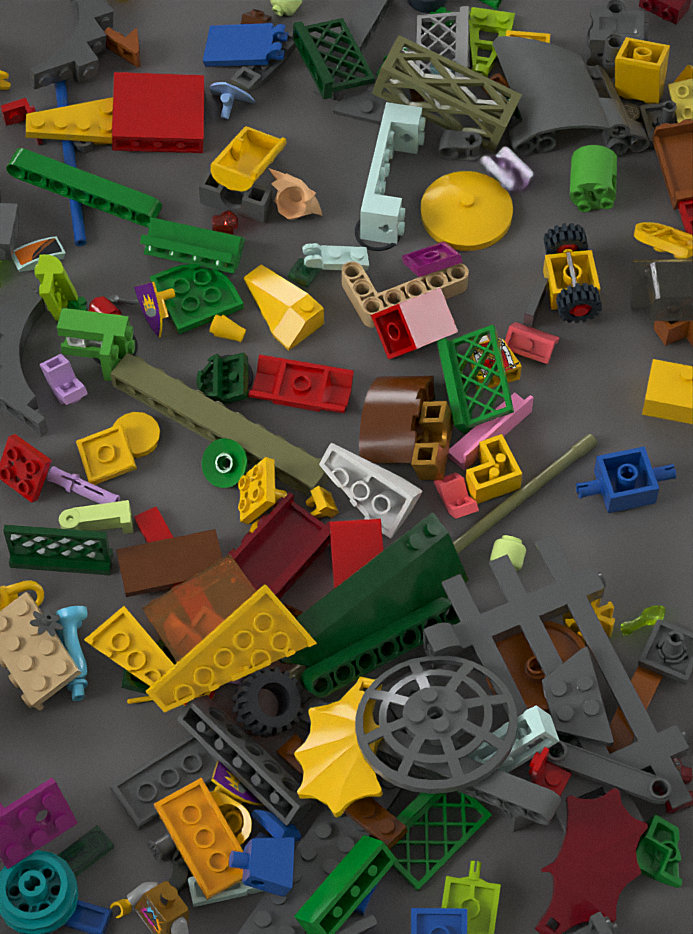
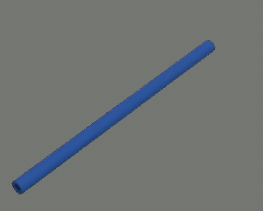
[54,80,87,247]

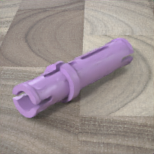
[47,466,120,504]

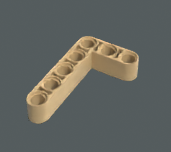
[342,261,469,328]

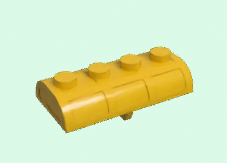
[211,126,287,191]

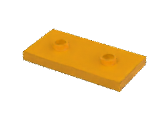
[154,778,244,900]

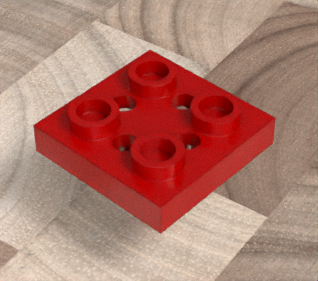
[0,434,52,503]

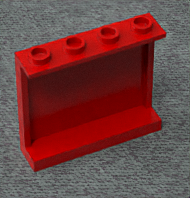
[112,72,204,153]

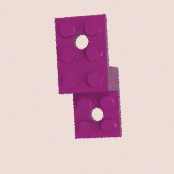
[0,778,78,869]

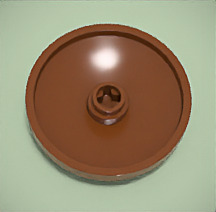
[486,621,586,714]

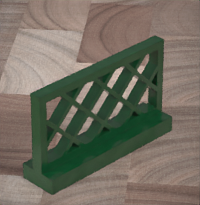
[292,18,375,100]
[3,524,114,576]

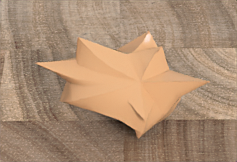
[268,168,322,220]

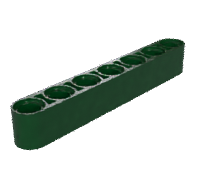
[300,597,460,697]

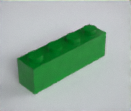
[294,835,397,934]

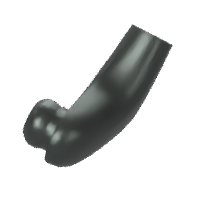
[168,850,190,894]

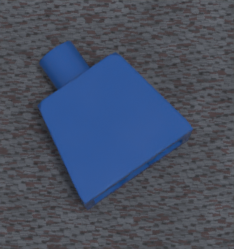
[229,837,295,897]

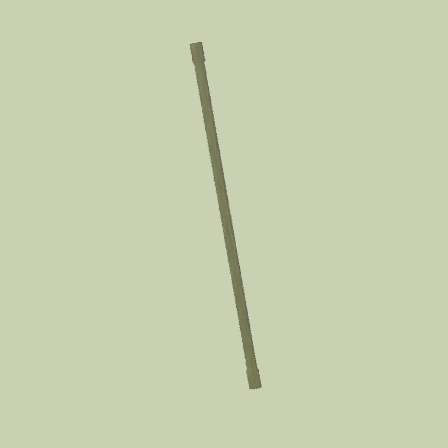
[288,434,598,680]

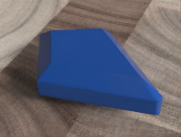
[251,810,301,841]

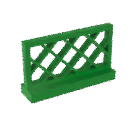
[437,324,514,434]
[392,791,492,891]

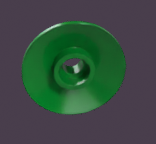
[202,438,248,488]

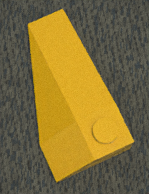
[244,264,324,351]

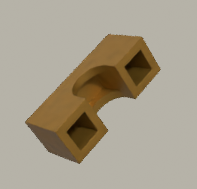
[411,401,454,480]

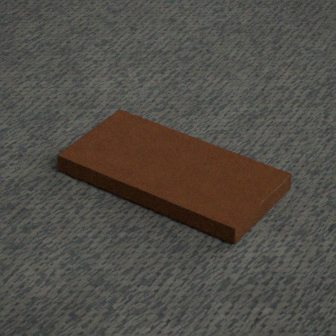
[116,529,226,597]

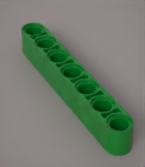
[6,148,162,227]

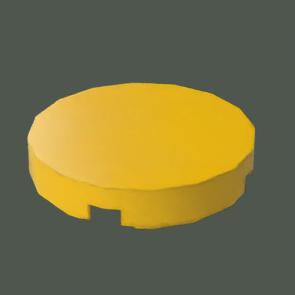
[112,412,161,458]

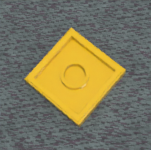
[76,423,137,485]

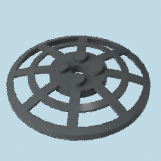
[355,655,518,794]

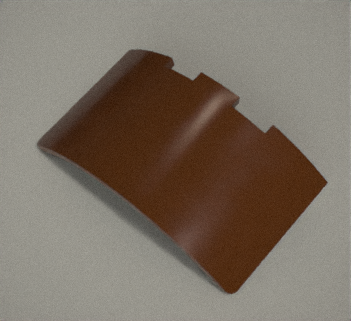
[359,375,435,463]

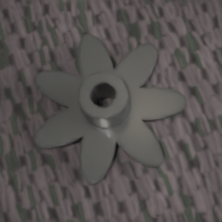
[30,608,63,637]

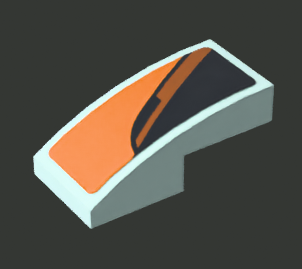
[13,236,65,272]

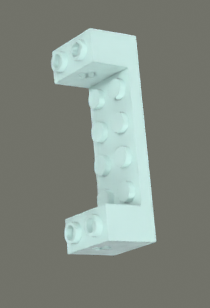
[360,102,426,245]

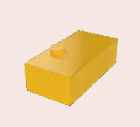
[642,359,693,424]

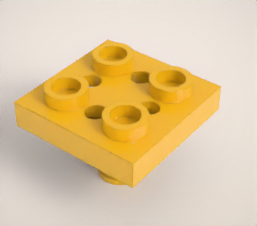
[238,457,287,524]

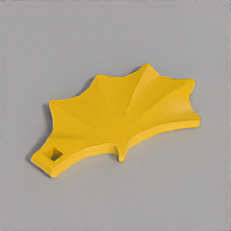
[294,676,383,818]

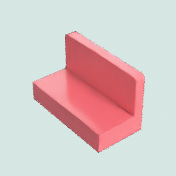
[505,322,560,364]

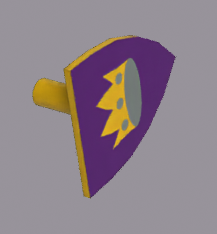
[134,282,175,337]
[211,760,264,806]

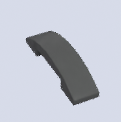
[230,30,296,92]

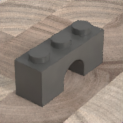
[199,169,273,223]

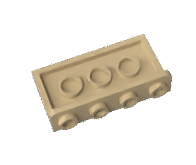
[0,592,81,711]

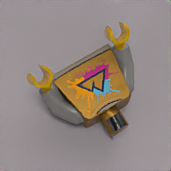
[110,881,189,934]

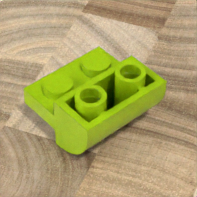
[34,254,78,321]

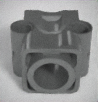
[586,0,649,78]

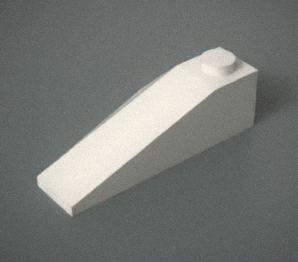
[319,443,423,538]

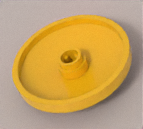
[420,171,513,251]

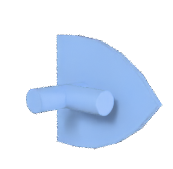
[210,82,255,120]

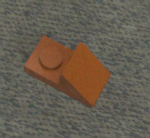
[104,27,141,68]

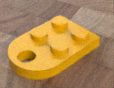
[634,222,693,260]

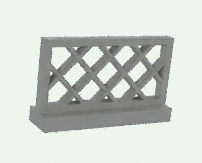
[416,6,471,90]

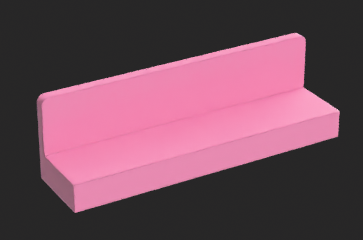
[448,392,534,471]

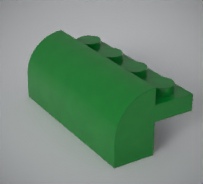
[140,217,245,274]

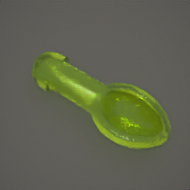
[620,605,666,635]

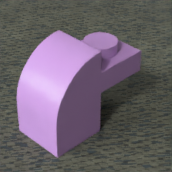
[40,354,88,405]

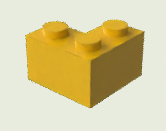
[465,434,522,504]

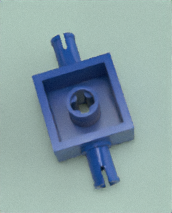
[576,446,676,513]

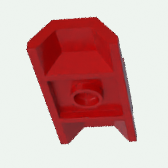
[248,354,354,413]

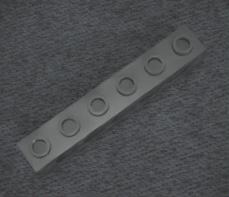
[177,695,317,826]

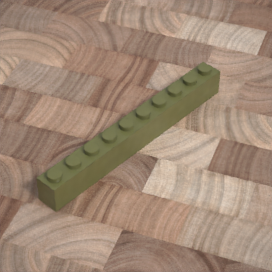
[110,353,330,498]

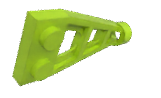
[469,7,515,78]

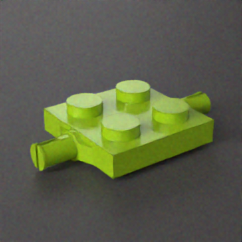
[441,861,501,934]

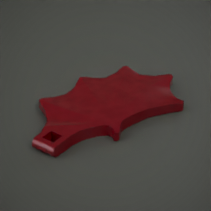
[534,788,648,934]

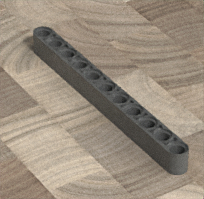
[297,697,562,825]

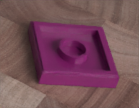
[402,242,463,277]

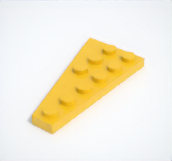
[25,97,113,143]
[146,584,317,713]

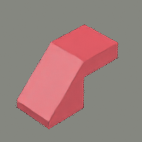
[433,472,479,519]

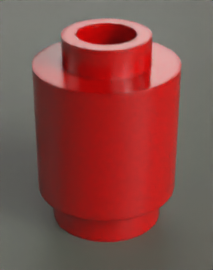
[89,296,123,316]

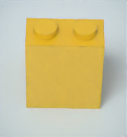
[615,37,670,104]

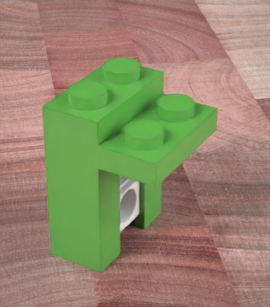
[57,308,135,381]

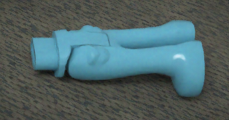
[56,606,88,701]

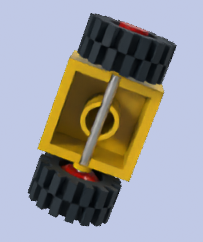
[543,223,602,323]

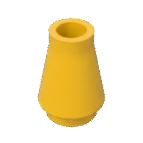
[209,314,246,343]

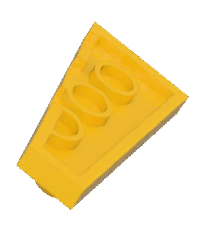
[84,606,174,687]

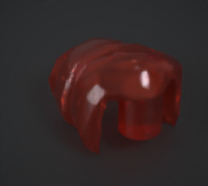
[211,210,238,235]

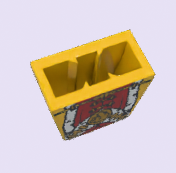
[470,335,522,391]

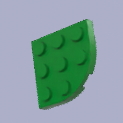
[150,264,244,334]

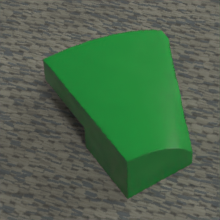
[636,814,682,888]

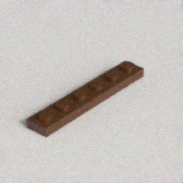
[276,734,408,850]

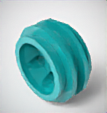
[0,850,79,934]

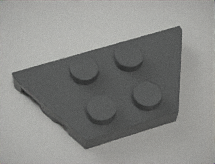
[333,75,412,125]
[541,646,614,746]

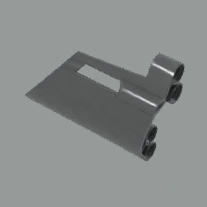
[492,36,650,156]

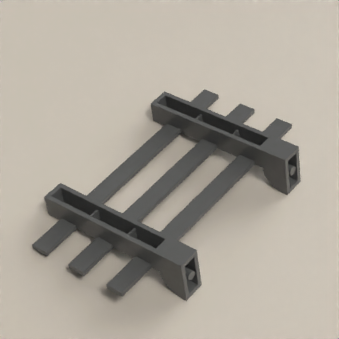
[423,535,693,833]

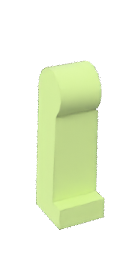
[59,500,134,534]

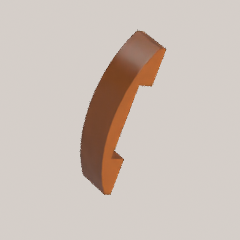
[605,666,663,754]

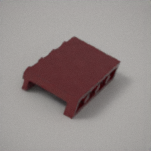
[225,492,331,600]

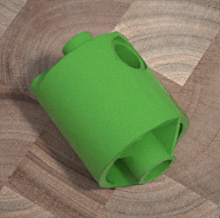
[570,145,617,212]

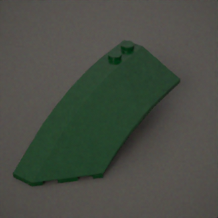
[279,512,469,672]

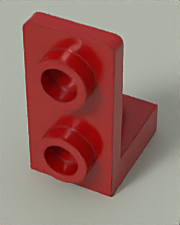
[0,98,43,145]
[528,747,572,797]

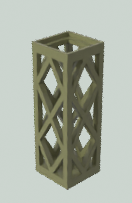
[372,35,522,152]

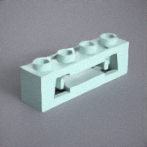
[466,705,559,773]

